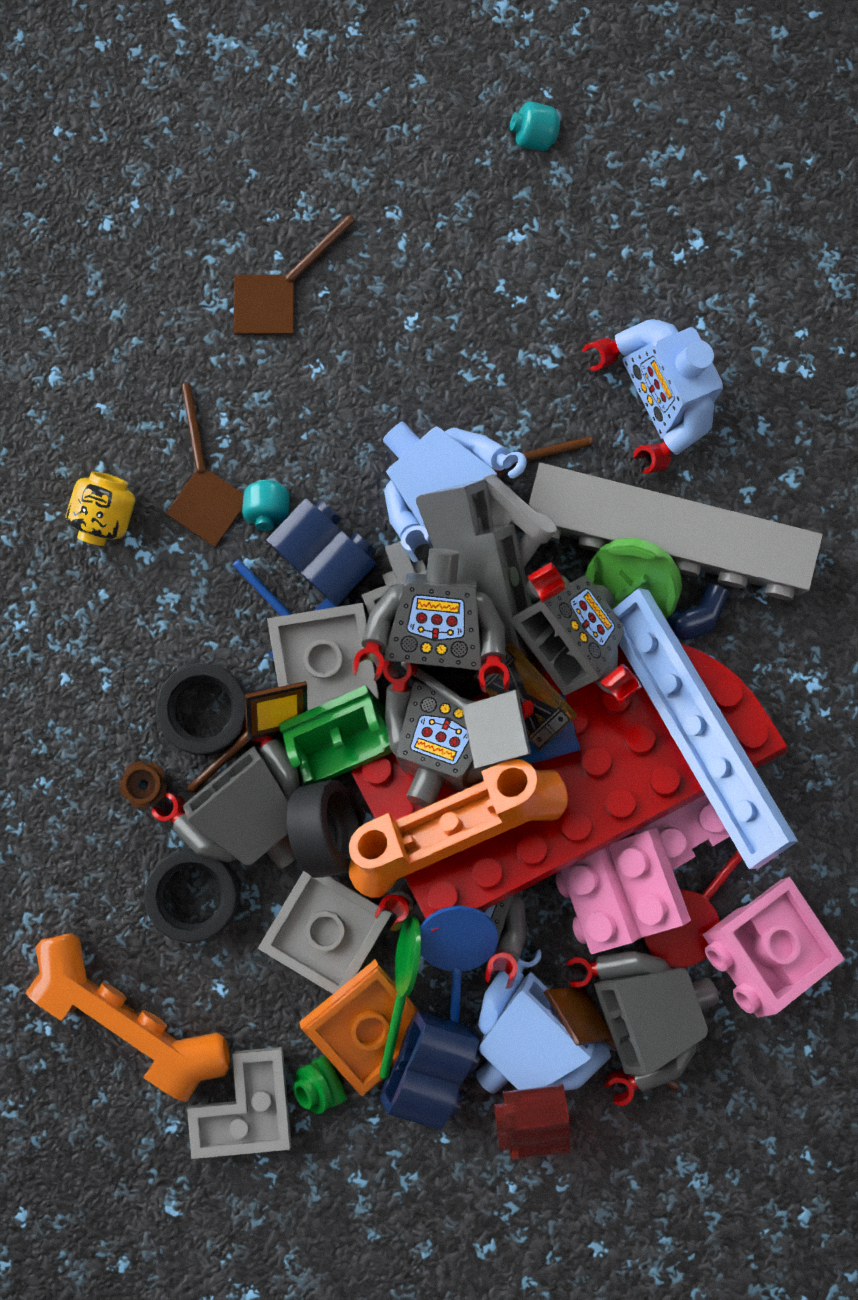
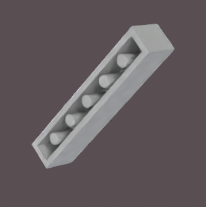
[528,462,823,600]

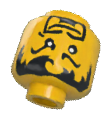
[66,471,135,546]

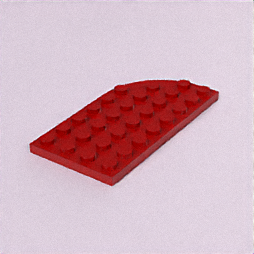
[351,643,787,932]

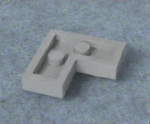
[187,1047,292,1159]

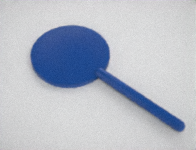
[420,906,498,1023]

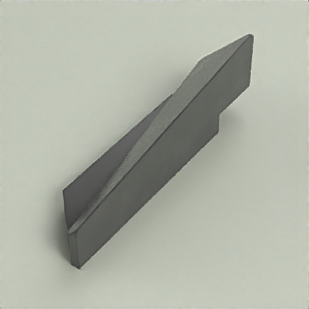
[416,479,545,717]

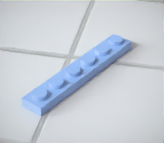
[612,588,798,869]

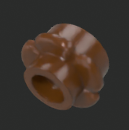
[119,761,167,809]

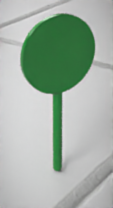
[379,916,421,1079]

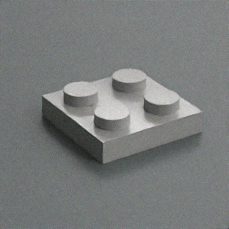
[267,603,379,710]
[258,871,392,994]

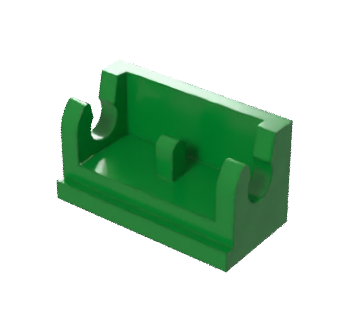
[279,685,392,785]

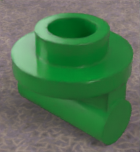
[293,1055,348,1114]

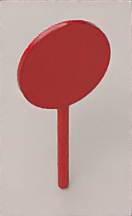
[643,850,743,967]

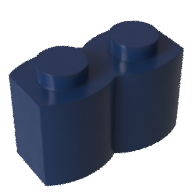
[266,498,377,607]
[380,1010,481,1130]

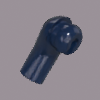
[666,583,730,640]

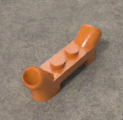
[348,759,568,898]
[26,933,230,1102]

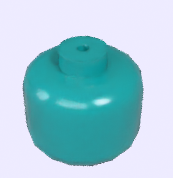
[510,101,560,151]
[242,480,290,531]

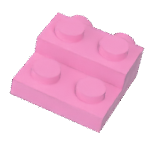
[556,827,691,954]
[703,877,845,1018]

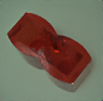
[494,1084,570,1161]

